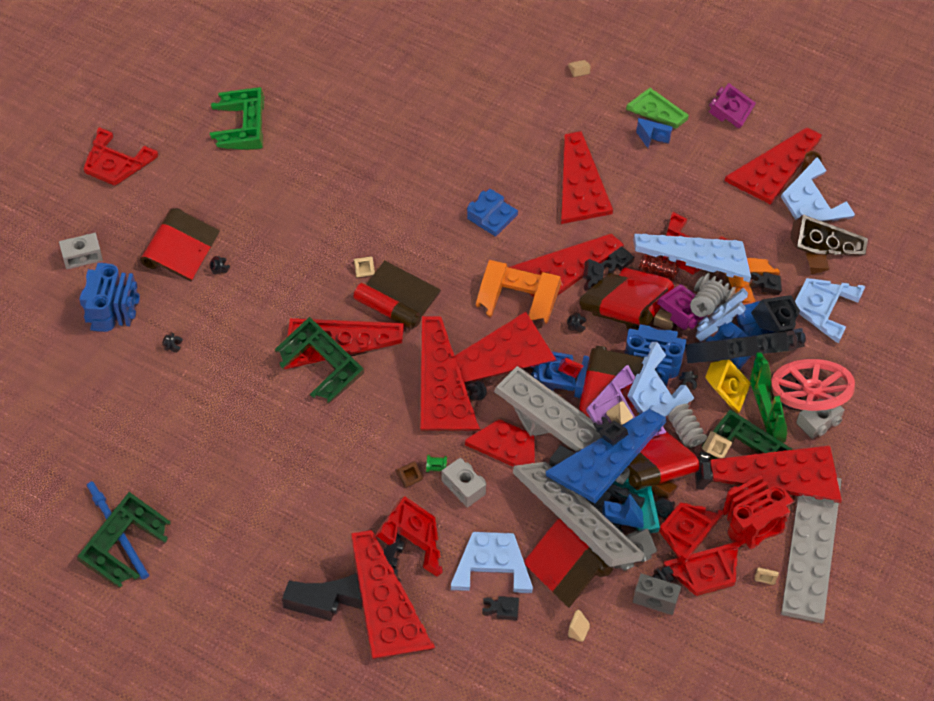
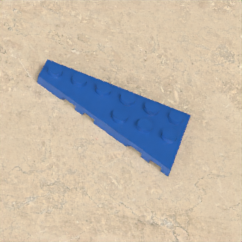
[546,409,666,503]

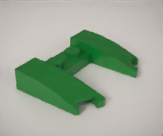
[210,87,264,150]
[749,352,787,443]

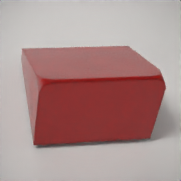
[558,358,583,378]

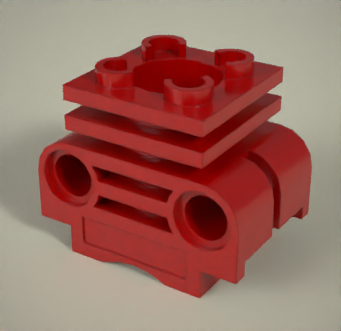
[723,475,794,550]

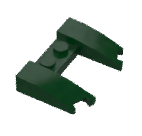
[275,317,364,403]
[702,410,793,461]
[77,492,171,588]

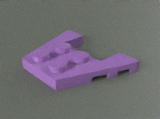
[586,365,666,436]

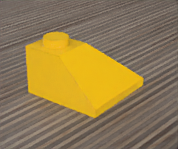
[705,359,751,413]

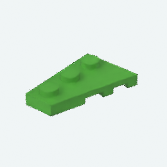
[626,88,689,129]

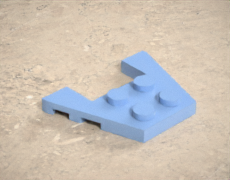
[781,158,855,222]
[795,278,865,343]
[696,288,748,342]
[627,342,694,417]
[451,532,533,593]

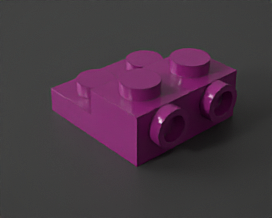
[708,83,756,129]
[657,284,708,330]

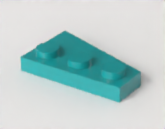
[613,479,660,533]

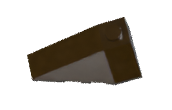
[790,214,868,256]

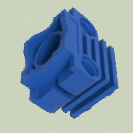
[79,263,140,332]
[624,324,686,388]

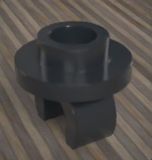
[209,256,230,274]
[567,312,586,333]
[162,332,183,353]
[678,371,698,389]
[466,381,487,401]
[655,497,675,518]
[652,566,674,583]

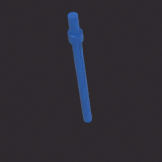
[87,481,149,580]

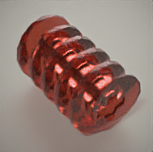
[639,254,680,282]

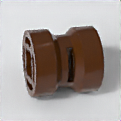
[801,151,822,172]

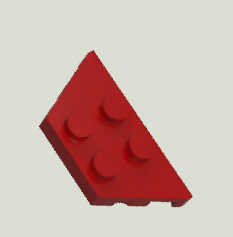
[465,419,535,467]
[659,502,724,564]
[663,542,739,596]

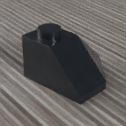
[751,295,800,333]

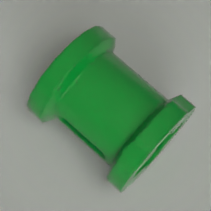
[426,455,447,473]

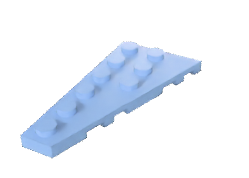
[633,234,751,282]

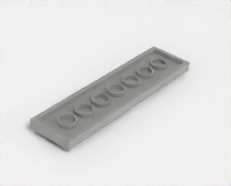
[494,366,630,485]
[512,462,644,567]
[781,478,842,624]

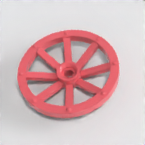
[771,359,855,411]

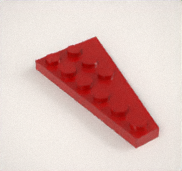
[724,127,822,205]
[561,131,613,224]
[508,234,624,297]
[455,312,557,383]
[421,316,480,431]
[284,318,404,369]
[710,445,842,503]
[350,530,436,659]

